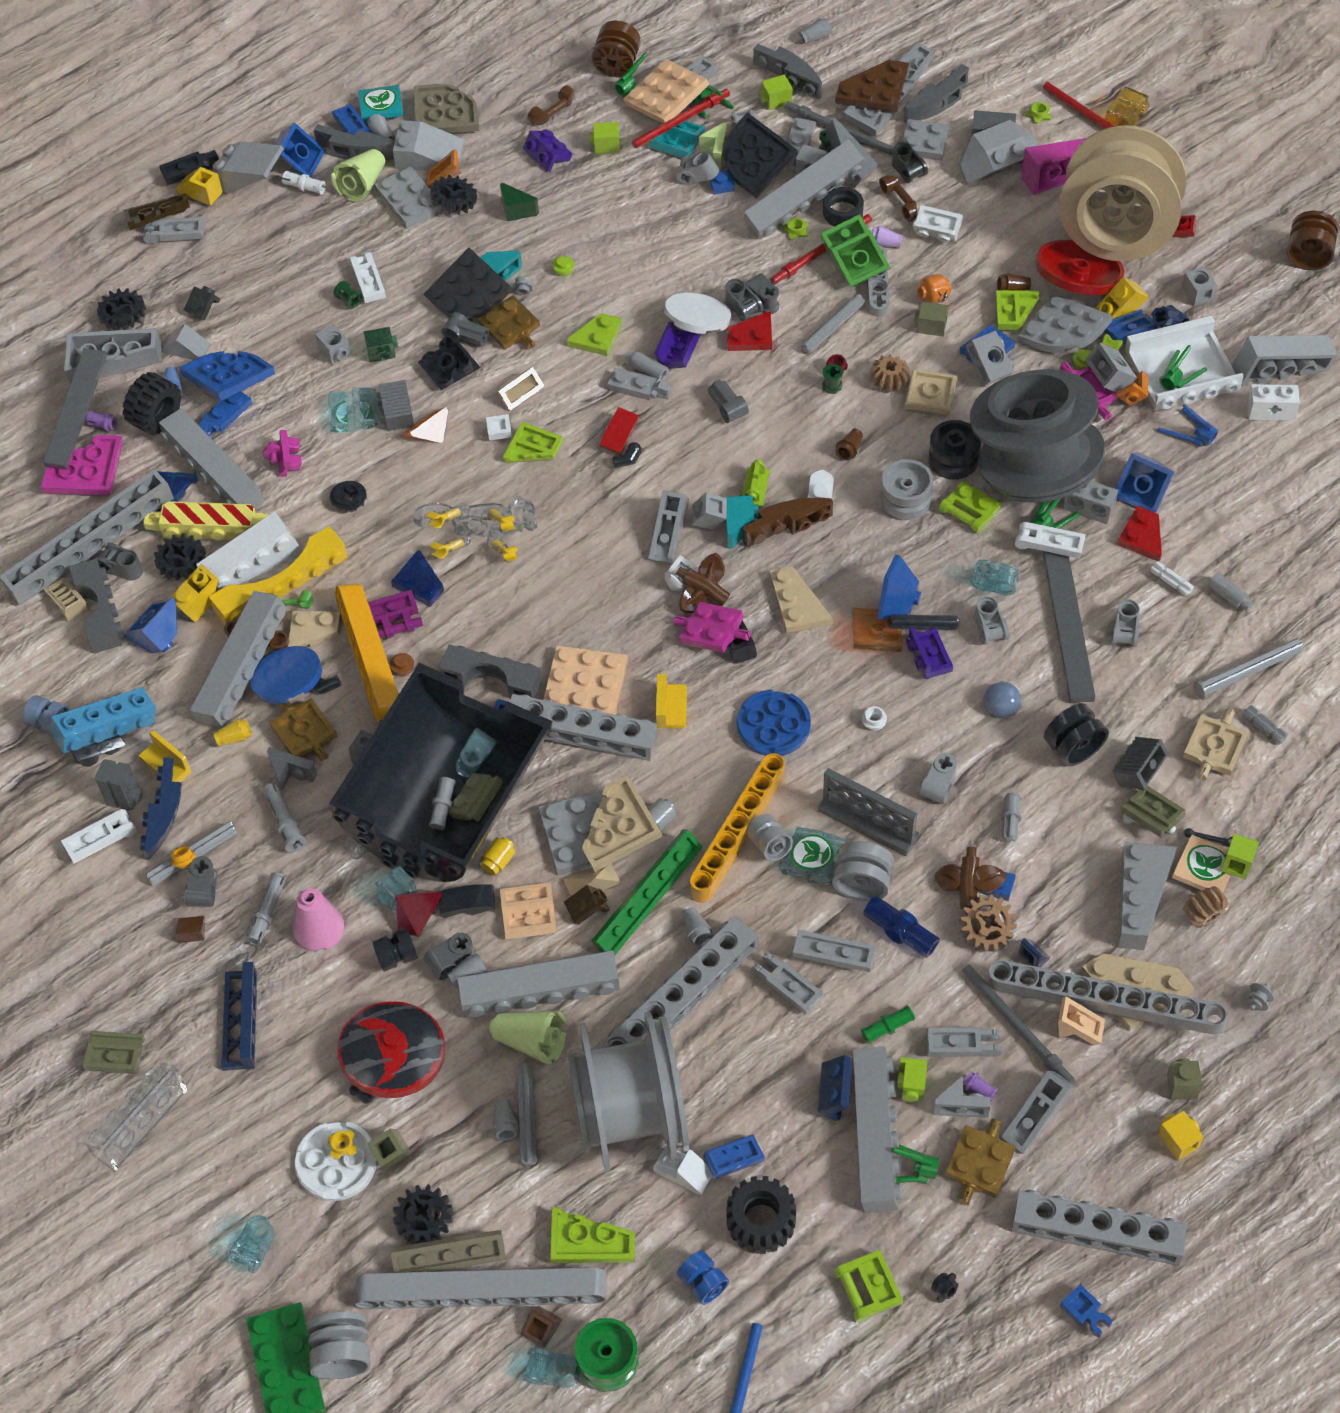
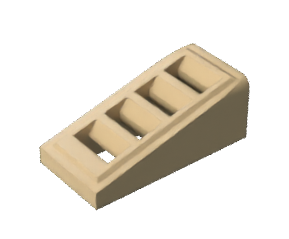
[44,577,89,622]

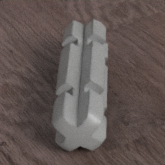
[1243,705,1288,745]

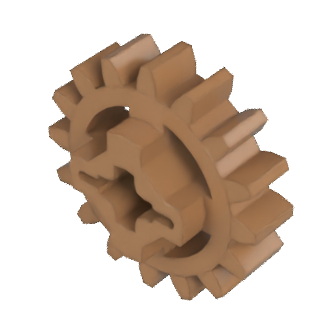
[959,894,1017,952]

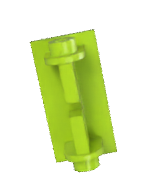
[742,459,770,507]

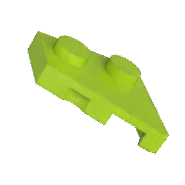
[567,313,622,356]
[503,422,564,463]

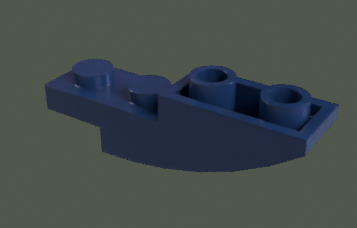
[140,757,182,860]

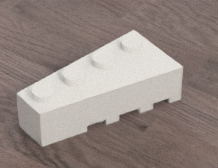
[196,512,303,592]

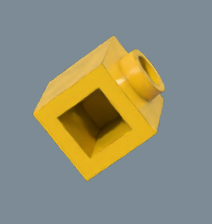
[1158,1111,1204,1161]

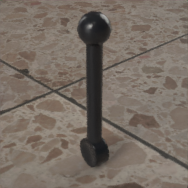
[1184,828,1233,847]

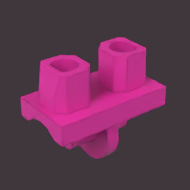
[263,430,302,477]

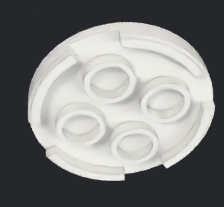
[664,293,731,334]
[295,1122,377,1201]

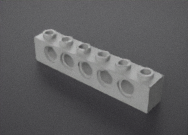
[510,694,657,761]
[1012,1190,1187,1266]

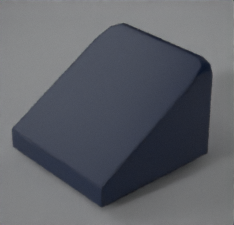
[1019,938,1050,967]

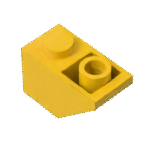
[175,167,223,206]
[1095,277,1149,319]
[170,564,219,623]

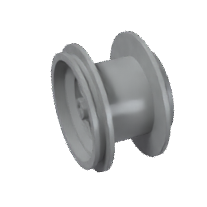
[567,1011,689,1173]

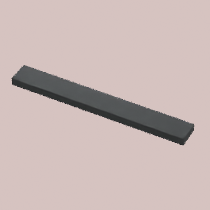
[1043,551,1095,703]

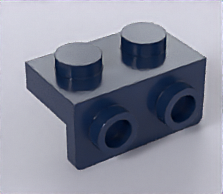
[818,1055,852,1121]

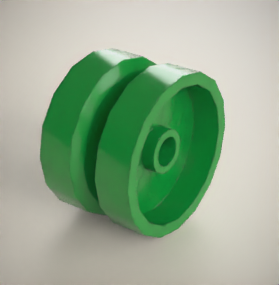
[574,1318,639,1392]

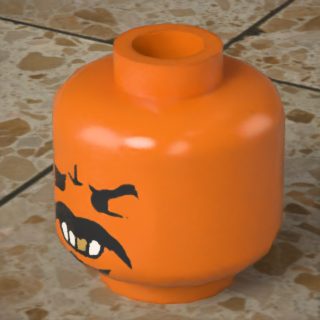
[917,274,951,304]

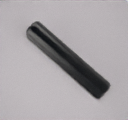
[889,614,959,630]

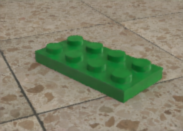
[246,1302,326,1413]

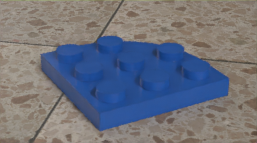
[179,351,275,401]

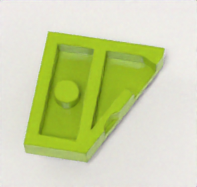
[996,290,1039,330]

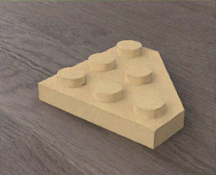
[582,774,663,872]
[1081,953,1194,1031]

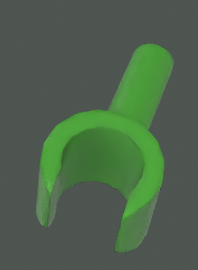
[281,590,314,609]

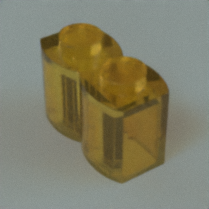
[1105,86,1150,126]

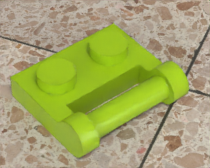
[939,481,1002,533]
[834,1250,903,1323]

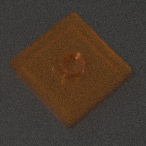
[852,607,903,652]

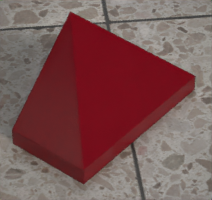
[396,889,442,937]

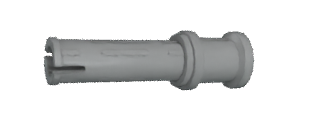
[262,783,307,853]

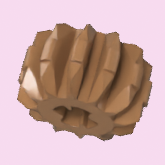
[871,354,910,392]
[1183,886,1230,928]

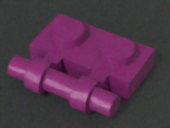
[368,590,423,639]

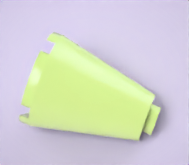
[331,149,385,202]
[489,1011,566,1065]

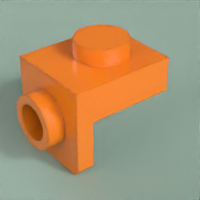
[1117,371,1148,406]

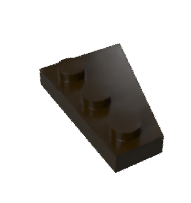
[123,194,190,230]

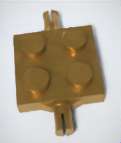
[478,295,540,350]
[269,698,338,761]
[944,1119,1016,1205]

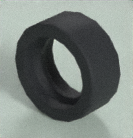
[823,187,864,226]

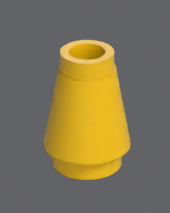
[214,718,253,747]

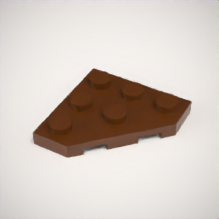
[835,60,909,112]

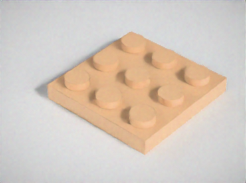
[623,59,709,124]
[544,646,628,715]

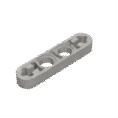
[868,245,889,317]

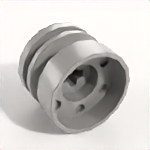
[307,1311,371,1380]

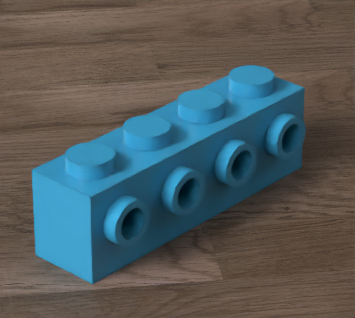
[51,687,156,753]

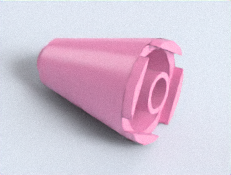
[293,888,344,952]

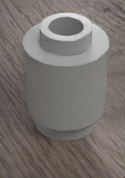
[648,798,676,831]

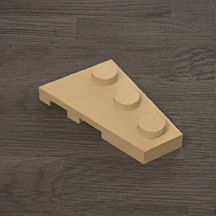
[770,566,833,633]

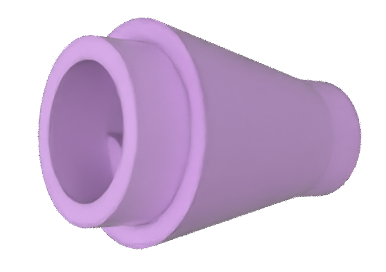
[872,225,903,248]

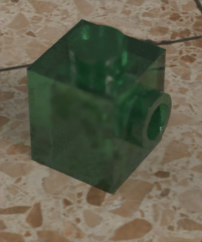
[363,327,398,362]

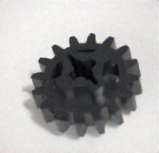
[430,175,477,215]
[97,288,146,331]
[154,533,206,581]
[393,1184,453,1244]

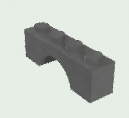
[69,559,124,653]
[439,645,542,699]

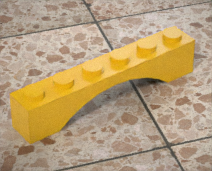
[209,526,348,625]

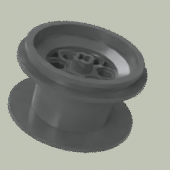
[970,369,1105,503]

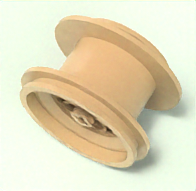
[1059,125,1186,261]

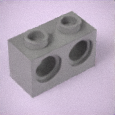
[1063,481,1118,524]

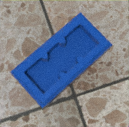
[332,104,370,135]
[703,1134,765,1179]

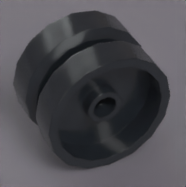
[928,420,981,480]
[1043,703,1109,766]

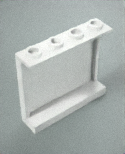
[1125,316,1244,411]

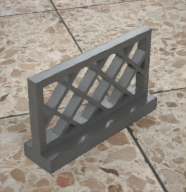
[818,768,919,856]

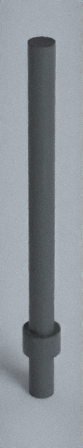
[784,101,893,155]
[962,964,1075,1084]

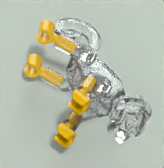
[413,496,537,562]

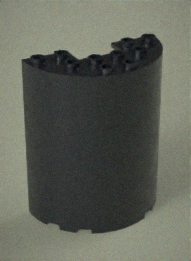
[329,663,553,882]

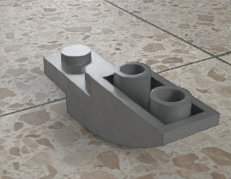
[753,44,822,99]
[903,64,969,124]
[314,124,395,161]

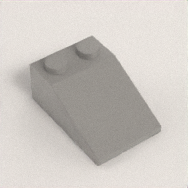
[393,120,465,171]
[212,142,284,194]

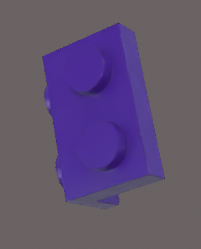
[523,129,573,172]
[654,322,700,369]
[906,627,953,679]

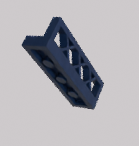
[221,961,257,1071]

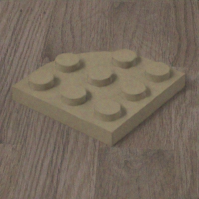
[414,84,479,133]

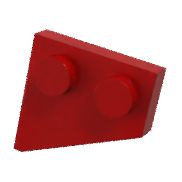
[727,311,772,351]
[1117,506,1162,562]

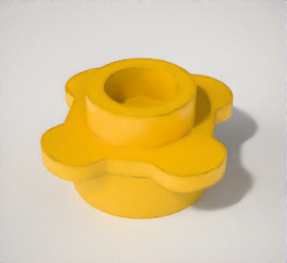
[328,1130,357,1159]

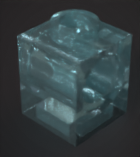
[375,866,417,912]

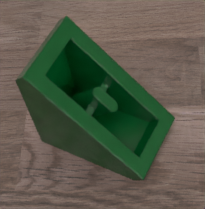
[500,182,539,221]

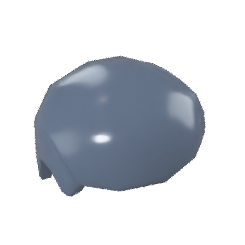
[983,681,1022,718]

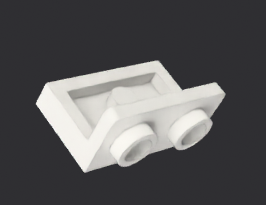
[913,205,963,243]

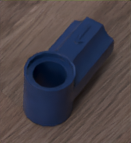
[1151,305,1189,327]

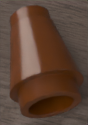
[997,273,1031,291]
[835,428,863,461]

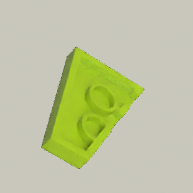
[550,1206,635,1263]

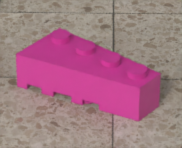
[1021,138,1087,195]

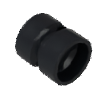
[372,927,418,972]

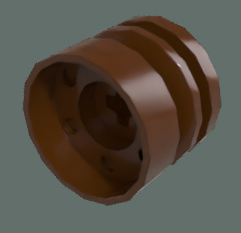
[591,20,641,78]
[1287,210,1339,271]

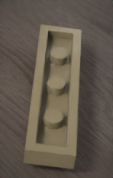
[390,1230,506,1273]

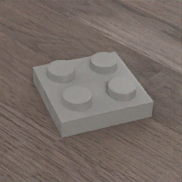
[903,119,950,160]

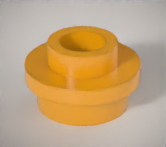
[170,846,196,869]

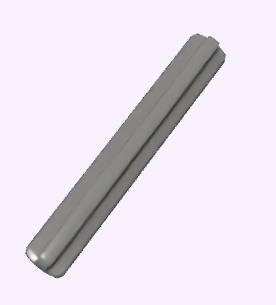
[801,294,865,353]
[145,822,237,885]
[516,1063,537,1166]

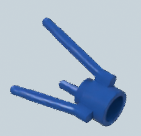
[1157,404,1219,447]

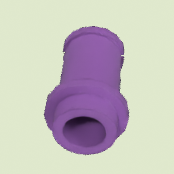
[86,411,117,431]
[963,1071,998,1102]

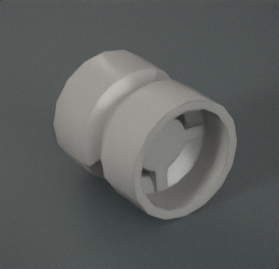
[746,814,793,861]

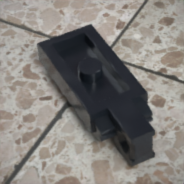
[159,150,219,185]

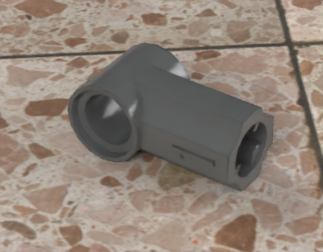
[441,312,489,346]
[708,379,749,423]

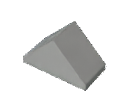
[161,324,210,360]

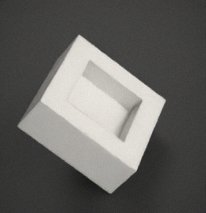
[486,414,512,440]

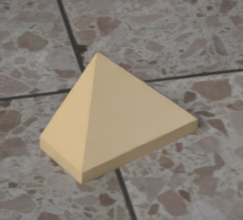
[497,367,544,411]
[563,863,620,897]

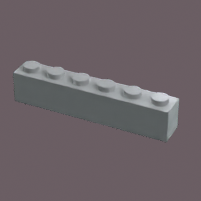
[744,139,864,239]
[159,408,264,509]
[190,591,287,728]
[457,951,620,1018]
[853,1046,902,1213]

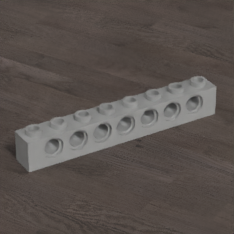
[0,469,174,605]
[592,916,758,1050]

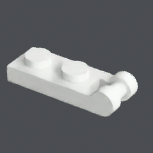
[349,251,386,303]
[1015,522,1086,559]
[61,809,137,864]

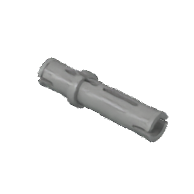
[245,872,287,946]

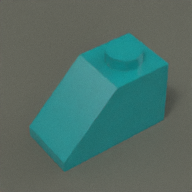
[480,250,522,281]
[724,495,758,549]

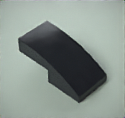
[439,884,495,918]

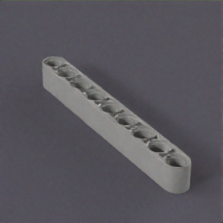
[989,960,1227,1035]
[355,1268,606,1309]

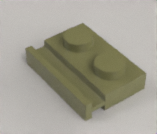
[448,773,503,822]
[1122,786,1185,838]
[83,1031,145,1074]

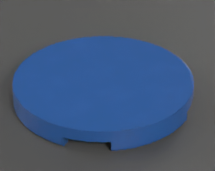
[250,646,322,704]
[737,690,811,756]

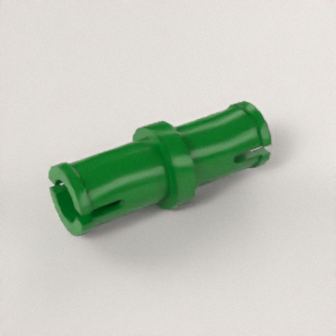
[860,1005,915,1044]

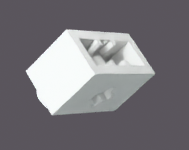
[1247,384,1300,420]

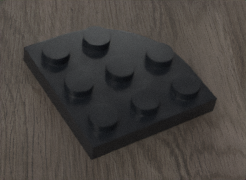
[724,112,797,198]
[423,247,513,319]

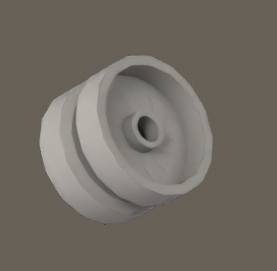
[881,459,933,520]
[832,841,894,901]

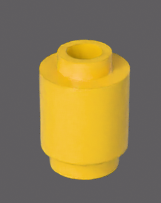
[479,837,516,876]

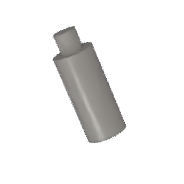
[626,351,669,381]
[1208,573,1253,612]

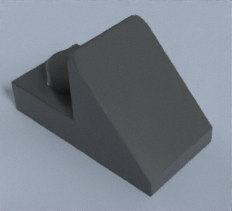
[267,747,317,790]

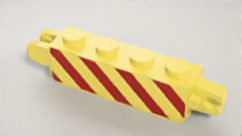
[144,502,269,541]

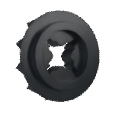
[330,481,367,513]

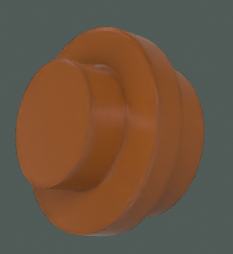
[390,653,414,676]

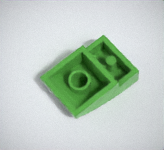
[821,214,890,288]

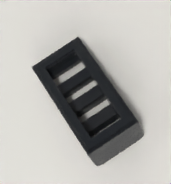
[727,620,757,664]

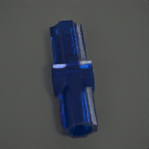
[863,896,940,958]

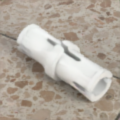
[282,171,326,195]

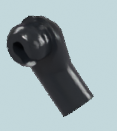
[612,442,642,468]
[311,675,342,694]

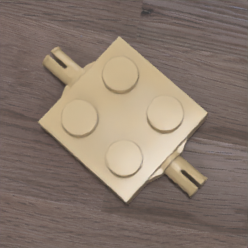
[1183,708,1249,781]

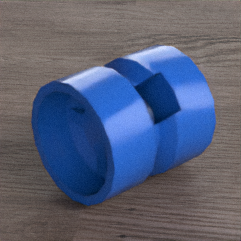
[677,1250,730,1305]

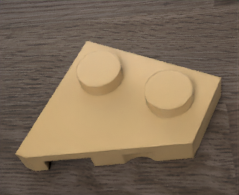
[288,611,341,647]

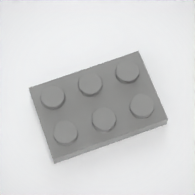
[374,166,442,228]

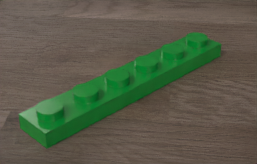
[591,829,703,956]

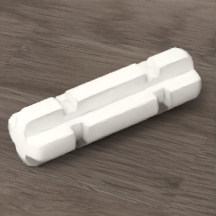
[1150,561,1194,596]

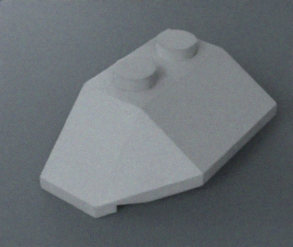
[959,120,1038,184]

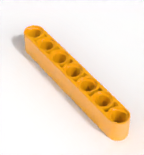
[335,583,399,722]
[690,753,785,903]

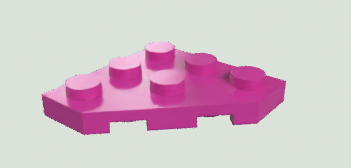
[41,435,123,495]

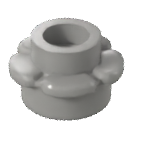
[512,276,534,295]

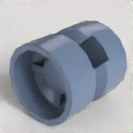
[23,695,70,733]

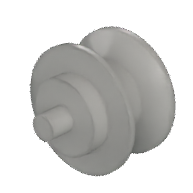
[1244,983,1274,1011]

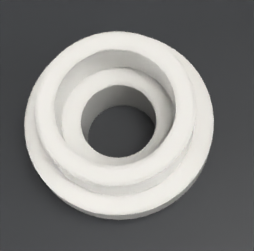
[862,706,887,730]

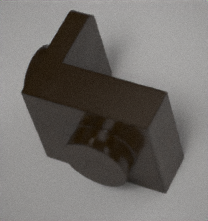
[564,885,610,925]

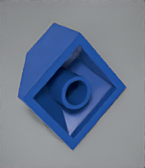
[274,122,326,178]
[1115,452,1175,513]
[877,554,922,620]
[123,597,177,653]

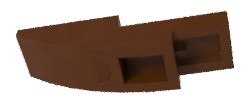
[743,497,833,548]

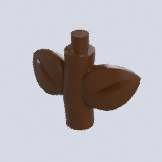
[676,553,731,613]
[935,847,1007,910]

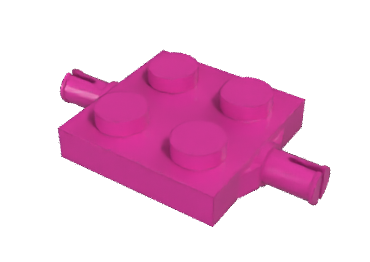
[1060,362,1118,421]
[674,602,751,653]

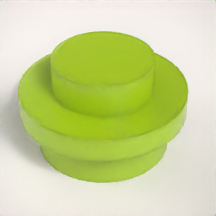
[553,256,574,276]
[1073,350,1091,370]

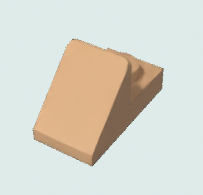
[1058,997,1105,1045]

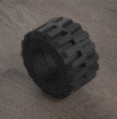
[122,372,181,435]
[726,1176,796,1254]

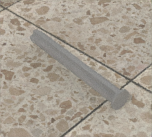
[1193,638,1304,700]

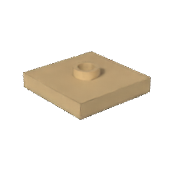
[905,369,958,415]

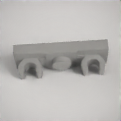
[793,929,876,972]

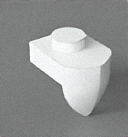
[808,469,834,499]
[664,555,699,592]

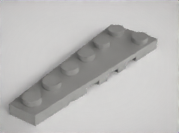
[843,42,935,136]

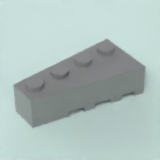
[64,328,162,384]
[1231,335,1338,387]
[1118,842,1177,950]

